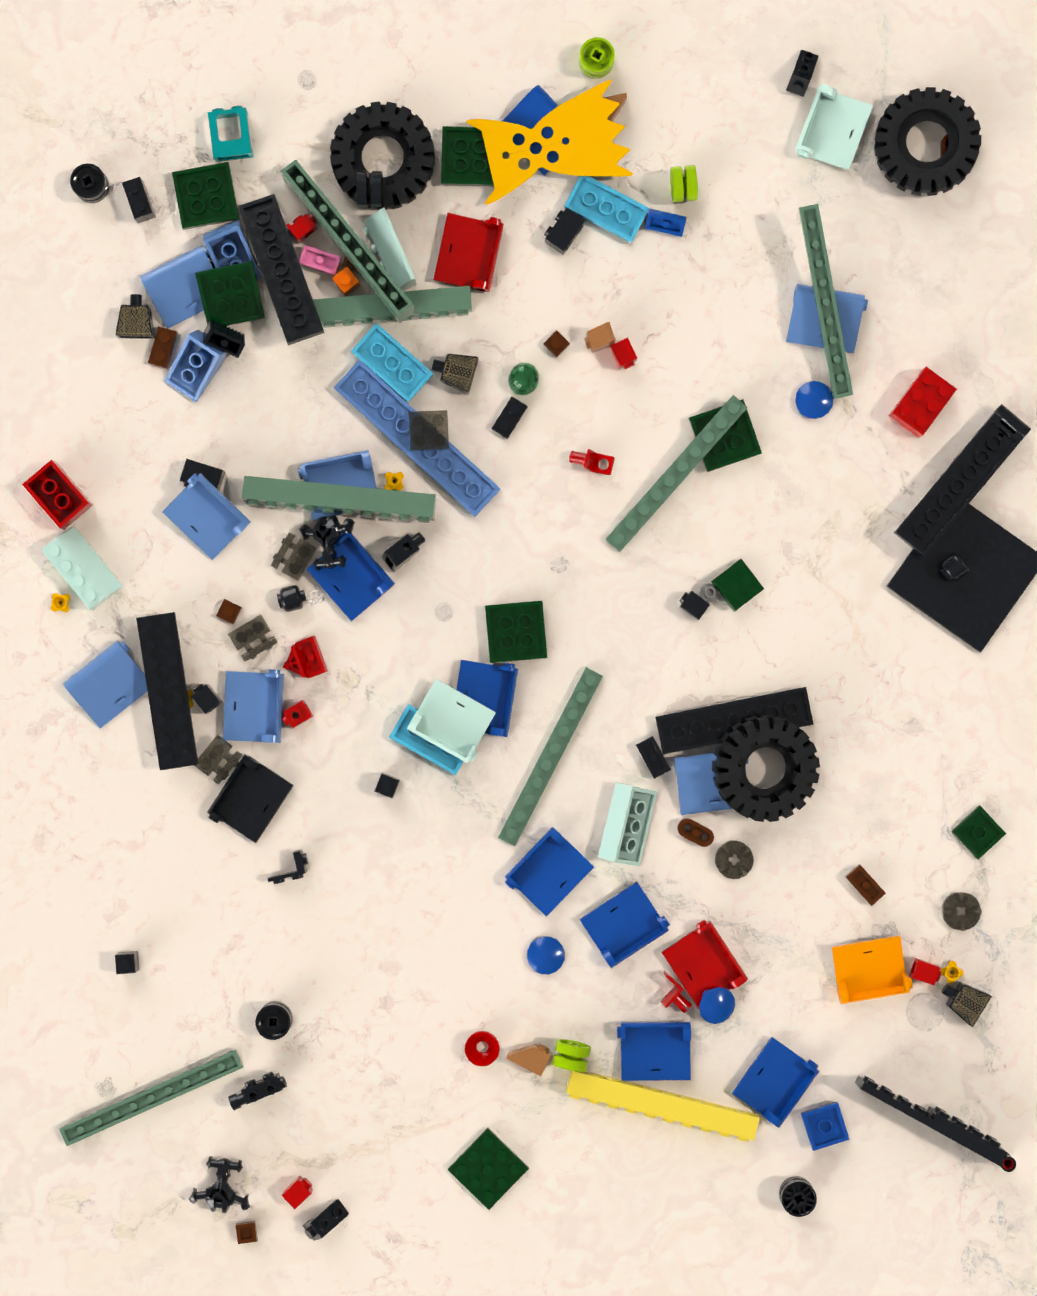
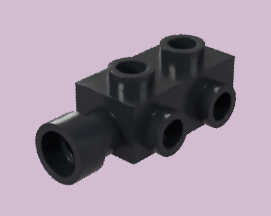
[228,1072,287,1111]

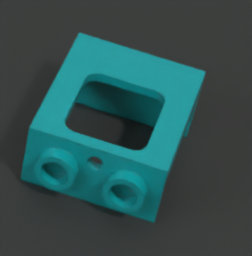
[208,106,254,162]

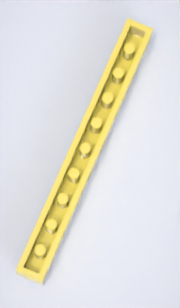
[566,1071,760,1142]

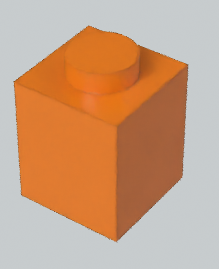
[332,267,361,297]

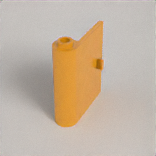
[832,935,913,1004]

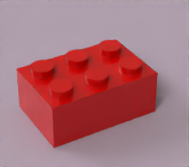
[888,366,957,438]
[22,459,93,530]

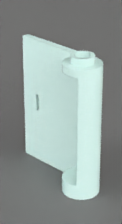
[795,84,873,170]
[407,679,496,763]

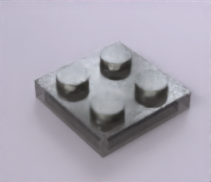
[409,410,449,451]

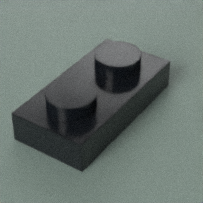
[491,396,528,439]
[636,736,671,779]

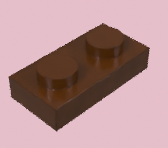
[148,326,178,369]
[845,864,886,906]

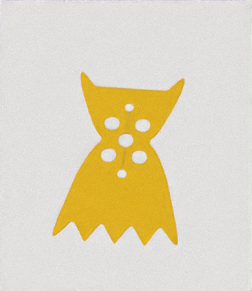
[466,80,633,205]

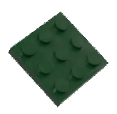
[441,126,494,186]
[172,162,240,230]
[195,261,265,326]
[688,399,762,472]
[485,601,547,663]
[448,1127,529,1210]

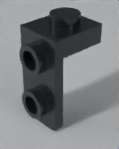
[786,50,819,97]
[267,850,309,884]
[302,1199,349,1241]

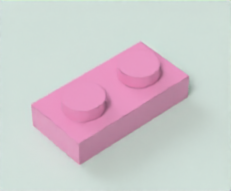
[299,245,341,276]

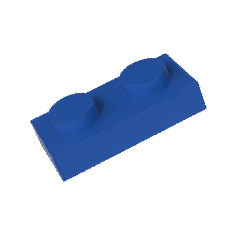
[645,208,687,237]

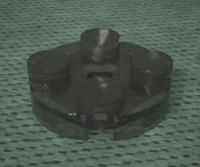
[715,840,754,879]
[942,892,982,931]

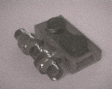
[270,533,317,581]
[228,614,278,662]
[194,734,242,784]

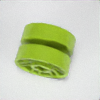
[579,37,615,79]
[670,165,698,202]
[552,1039,591,1072]

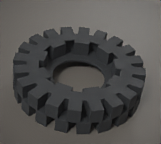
[874,87,982,196]
[330,101,435,210]
[712,715,820,822]

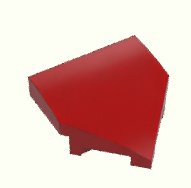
[283,636,328,678]

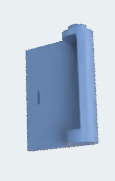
[140,245,213,329]
[786,284,868,353]
[298,450,377,521]
[162,473,251,560]
[63,640,147,728]
[223,669,284,743]
[674,753,748,815]

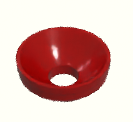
[465,1031,500,1067]

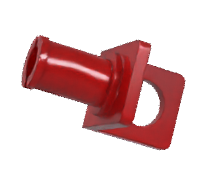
[569,449,615,475]
[661,970,692,1013]

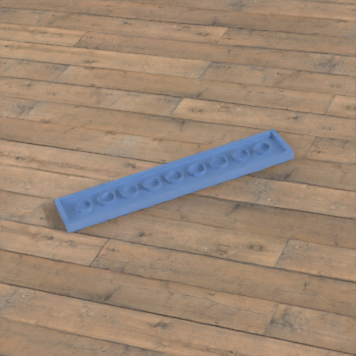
[334,359,501,517]

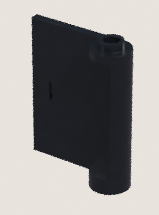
[207,754,294,843]

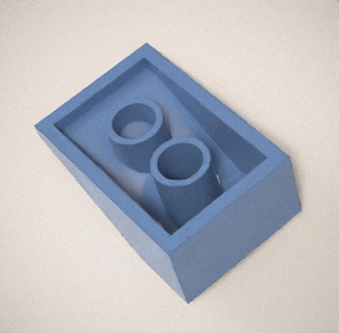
[203,220,262,280]
[165,330,227,402]

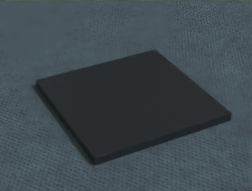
[886,504,1037,653]

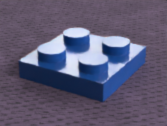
[801,1101,850,1151]

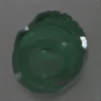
[508,362,540,395]

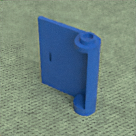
[502,85,569,176]
[306,532,395,622]
[456,660,518,737]
[505,827,594,917]
[579,881,670,968]
[617,1022,691,1081]
[732,1037,820,1128]

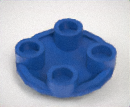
[795,381,833,419]
[527,936,565,975]
[699,987,735,1024]

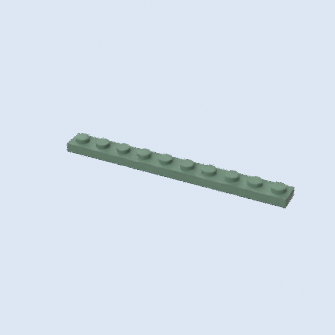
[798,204,853,399]
[606,395,748,552]
[498,667,603,846]
[59,1049,244,1146]

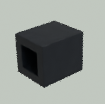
[679,591,710,620]
[191,684,223,714]
[374,773,401,798]
[115,951,140,975]

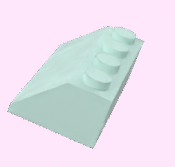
[363,207,417,291]
[41,527,123,610]
[598,782,657,866]

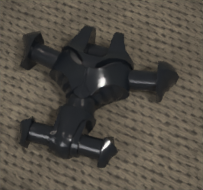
[299,515,355,571]
[189,1156,250,1213]

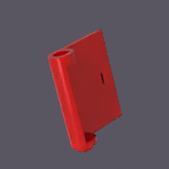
[433,213,504,292]
[661,919,748,1010]

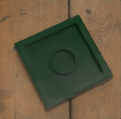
[711,559,764,612]
[951,805,1006,860]

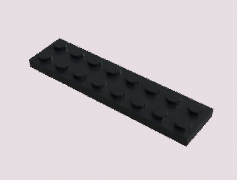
[238,194,325,346]
[136,612,199,771]
[655,687,814,754]

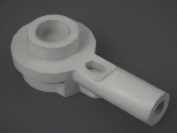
[699,583,729,606]

